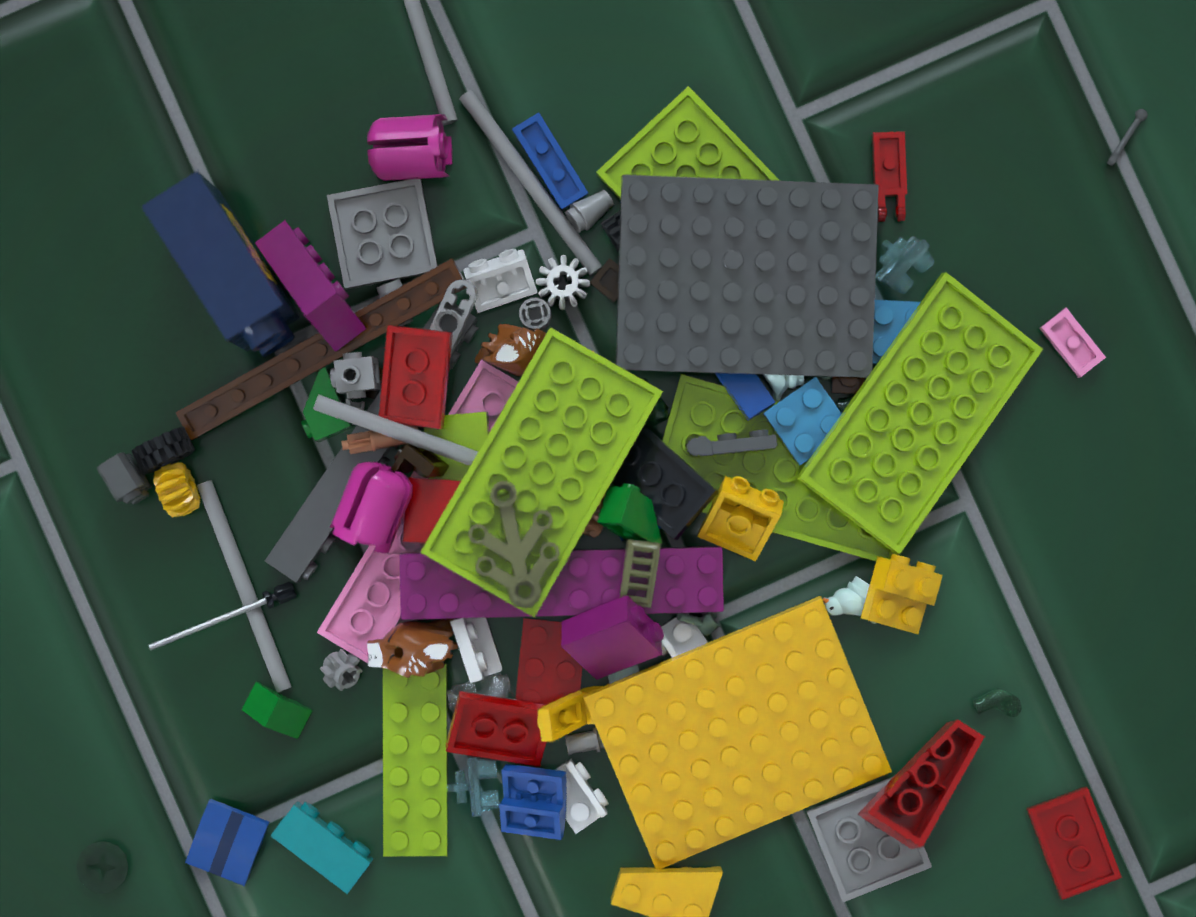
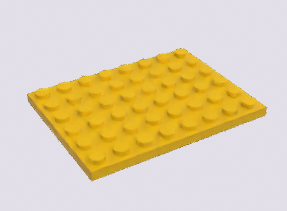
[583,596,892,869]

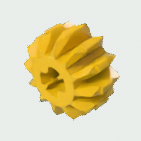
[153,462,200,517]

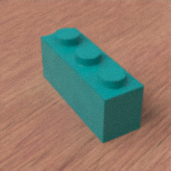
[271,801,374,894]

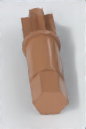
[341,425,418,454]

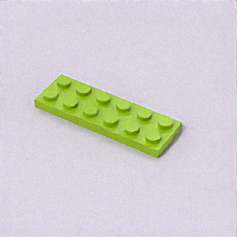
[383,663,448,857]

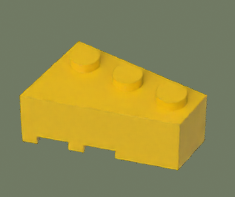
[611,866,723,917]

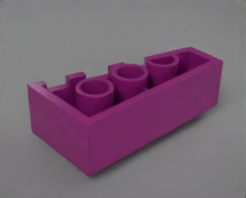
[255,220,366,352]

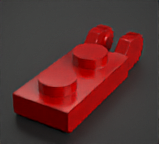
[872,131,907,222]

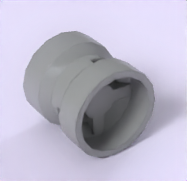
[519,298,551,331]

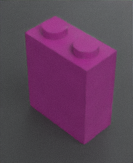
[561,595,664,680]

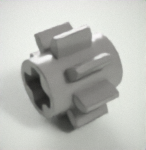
[320,649,362,691]

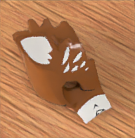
[475,324,547,377]
[367,618,458,678]

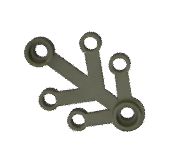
[469,481,560,608]

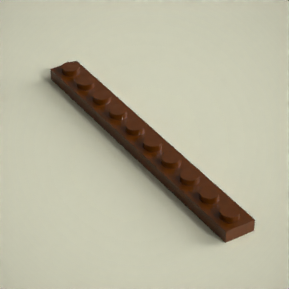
[175,259,467,440]

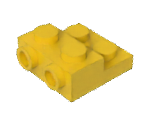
[697,476,784,561]
[860,554,943,634]

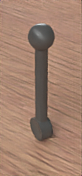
[1107,109,1148,166]

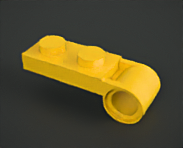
[538,686,603,742]

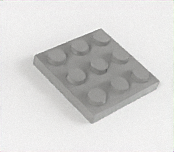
[327,179,438,290]
[806,776,932,902]

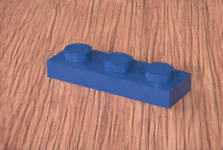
[512,113,589,211]

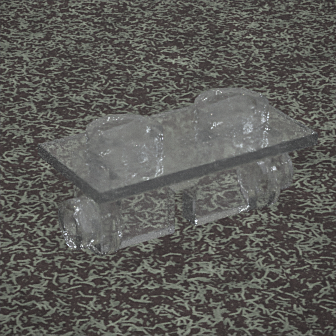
[446,673,515,714]

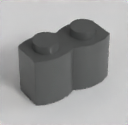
[96,452,152,505]

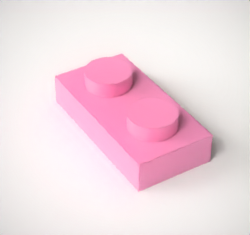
[1039,308,1106,378]

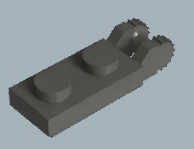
[686,429,777,457]

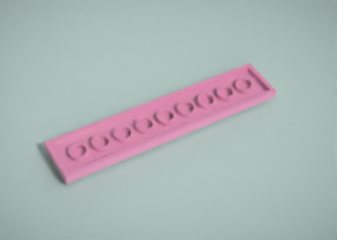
[317,360,518,663]

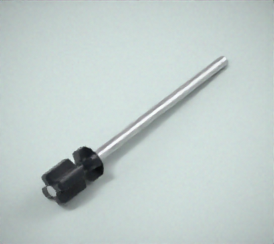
[148,582,297,651]

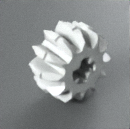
[536,255,590,310]

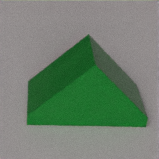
[241,681,313,739]

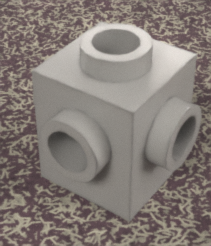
[330,352,381,399]

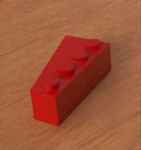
[857,719,985,849]

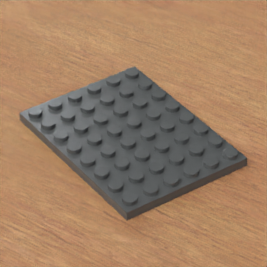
[616,175,879,378]

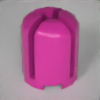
[367,114,452,181]
[330,462,413,553]

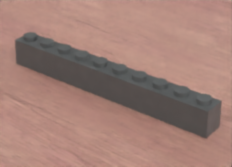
[265,302,479,583]

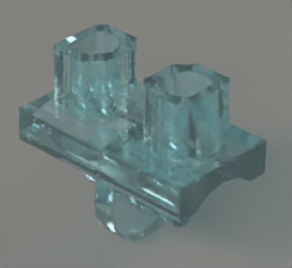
[875,236,935,294]
[447,756,500,817]

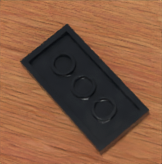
[612,424,719,540]

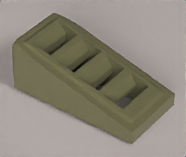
[619,539,661,608]

